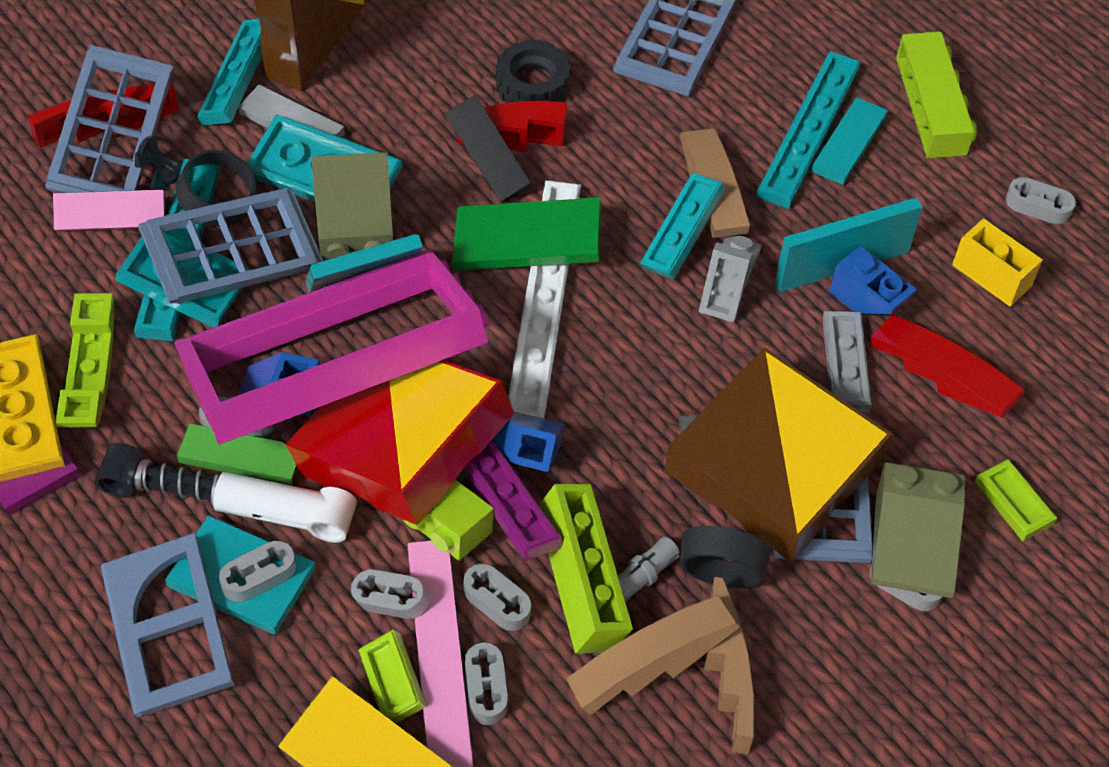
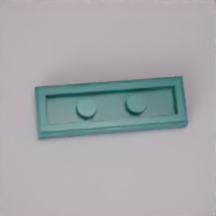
[812,97,888,185]
[640,172,726,280]

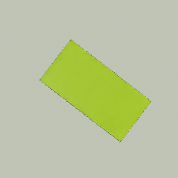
[975,459,1057,541]
[358,629,427,724]

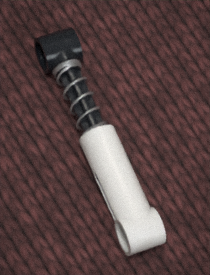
[95,443,357,543]

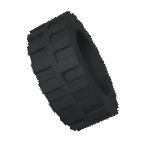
[496,40,571,103]

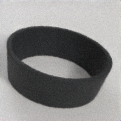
[175,150,256,226]
[680,526,771,588]

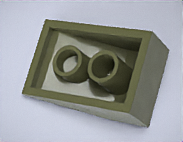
[312,152,393,261]
[871,462,965,598]

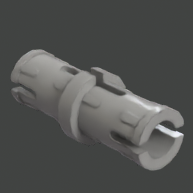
[618,537,680,603]

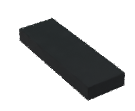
[445,95,531,204]

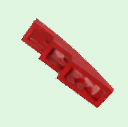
[27,82,179,148]
[870,315,1024,418]

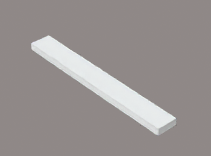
[508,181,581,419]

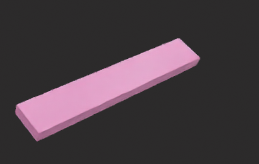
[408,541,473,767]

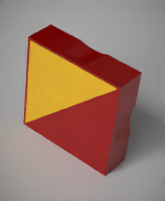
[285,339,514,526]

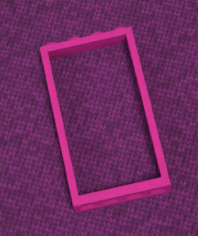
[174,249,489,445]

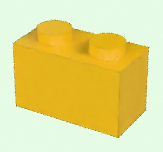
[952,218,1043,307]

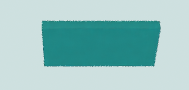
[247,114,403,202]
[774,198,923,292]

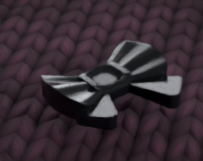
[135,135,181,189]

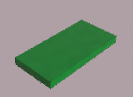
[452,197,601,271]

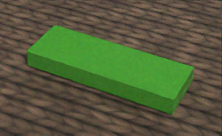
[177,423,298,486]

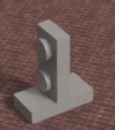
[699,236,762,323]

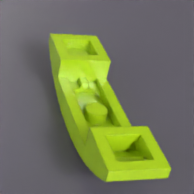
[56,293,114,427]

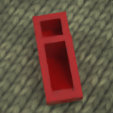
[458,101,568,152]

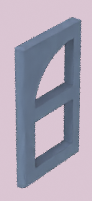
[101,533,235,718]

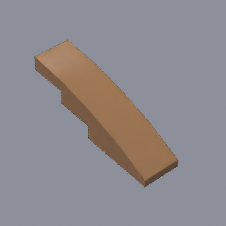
[680,128,750,238]
[704,577,754,754]
[566,595,740,715]

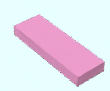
[53,190,166,231]

